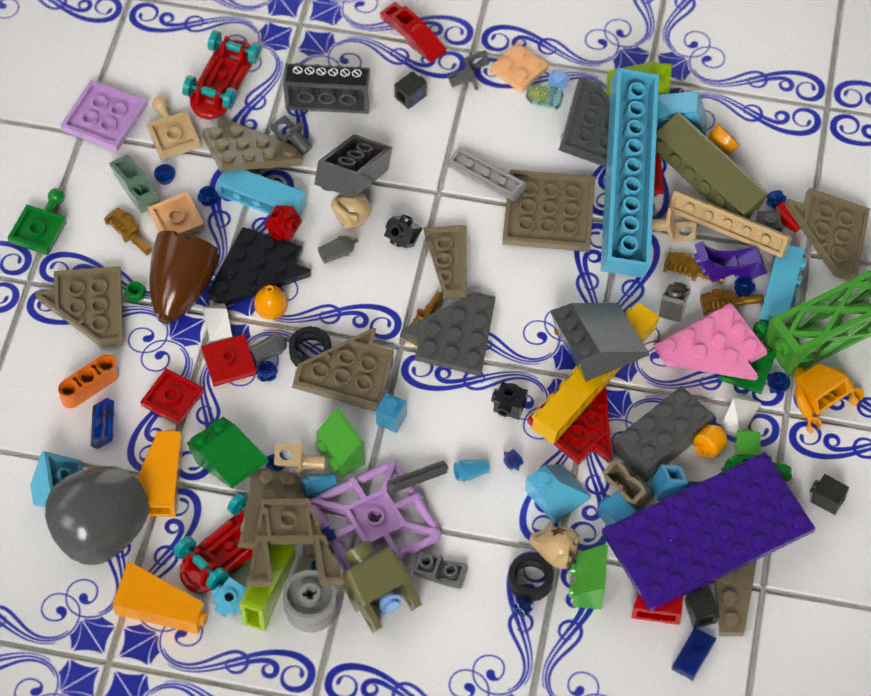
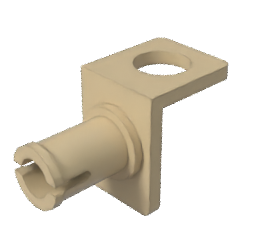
[652,208,697,242]
[274,443,325,479]

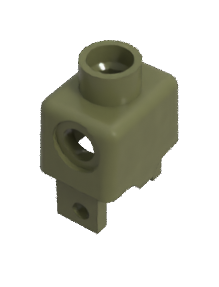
[342,540,422,634]

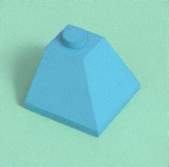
[30,451,83,508]
[525,464,591,524]

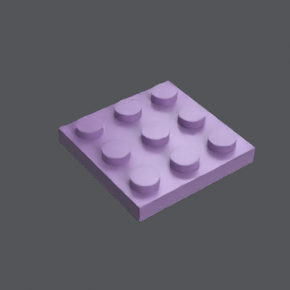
[60,80,147,152]

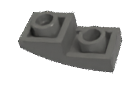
[413,552,468,589]

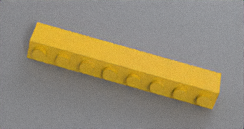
[531,302,660,445]

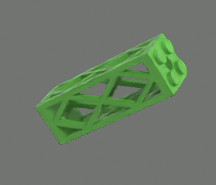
[764,270,871,376]

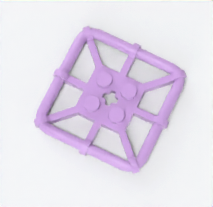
[310,460,441,570]

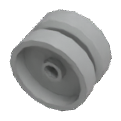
[283,570,337,632]

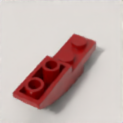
[379,2,447,63]

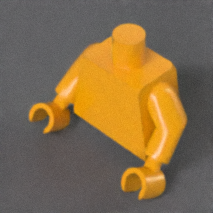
[794,364,864,434]

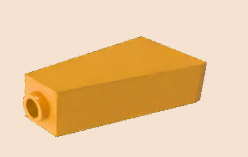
[137,430,183,517]
[112,562,208,634]

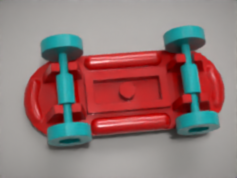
[182,30,262,120]
[173,493,270,593]

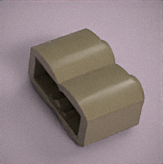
[603,460,654,507]

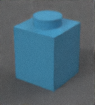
[376,393,407,433]
[650,464,688,501]
[598,492,636,526]

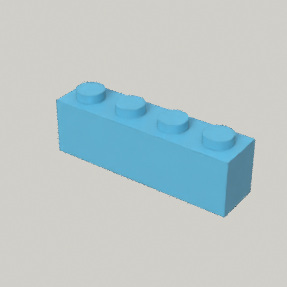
[217,170,307,216]
[759,245,807,324]

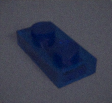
[90,398,115,449]
[671,627,716,681]

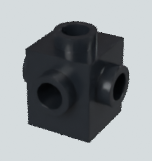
[384,214,423,248]
[491,382,528,420]

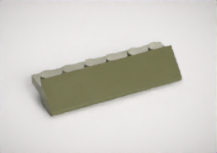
[656,112,769,219]

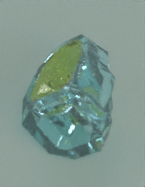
[525,83,564,109]

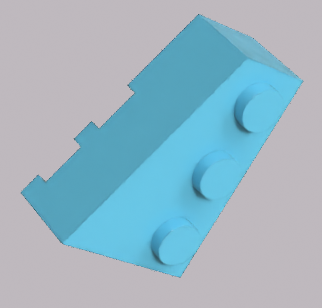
[657,91,707,136]

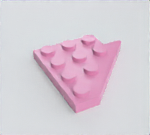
[654,303,767,380]

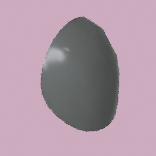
[45,466,149,565]

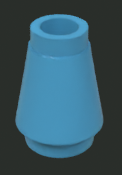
[453,459,490,482]
[300,473,337,498]

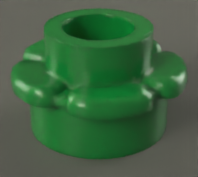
[124,281,146,302]

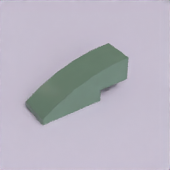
[109,154,160,213]

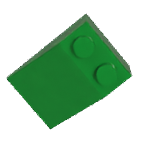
[187,417,269,488]

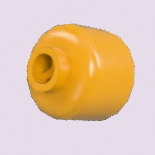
[693,424,728,459]

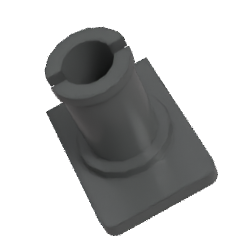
[447,50,489,90]
[270,116,313,155]

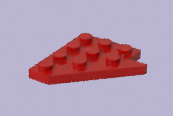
[527,385,612,465]

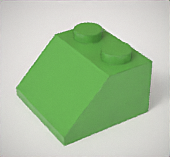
[315,408,365,478]
[569,545,608,610]

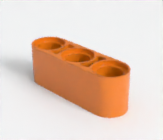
[58,354,119,408]

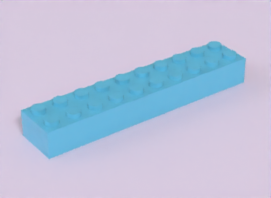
[600,68,659,278]

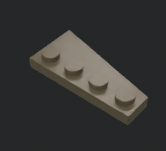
[423,225,467,299]
[714,560,757,636]

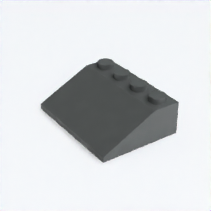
[551,303,649,382]

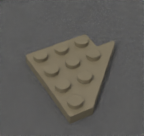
[202,117,303,172]
[785,187,870,281]
[35,266,124,347]
[292,328,394,411]

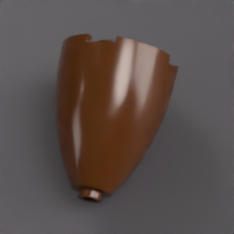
[149,231,221,325]

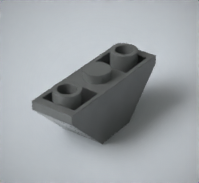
[659,282,691,322]

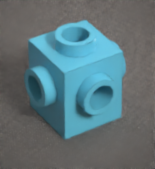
[212,577,246,617]

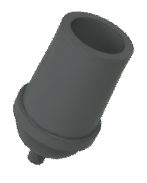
[317,235,359,264]
[249,334,291,363]

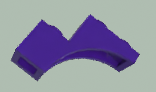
[694,241,767,283]

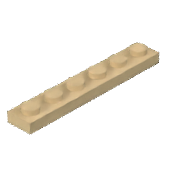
[669,190,792,258]

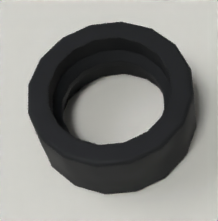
[289,326,332,367]
[508,553,554,602]

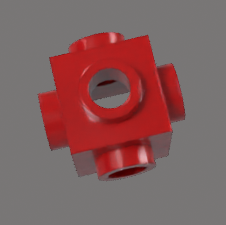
[264,205,302,240]

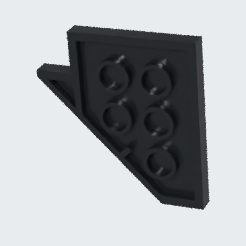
[206,227,312,306]

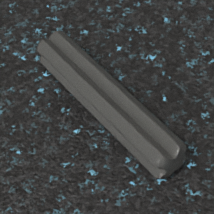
[386,460,448,493]

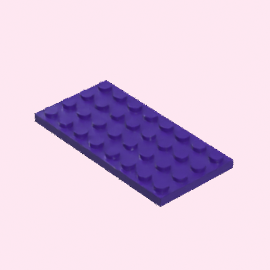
[601,452,816,612]

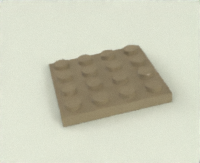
[502,169,595,252]

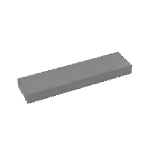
[447,148,527,202]

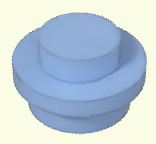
[548,71,569,91]
[378,590,401,613]

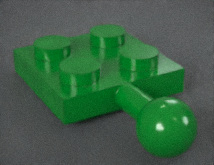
[7,188,67,255]
[718,321,776,394]

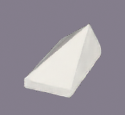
[203,303,232,343]
[721,393,761,437]

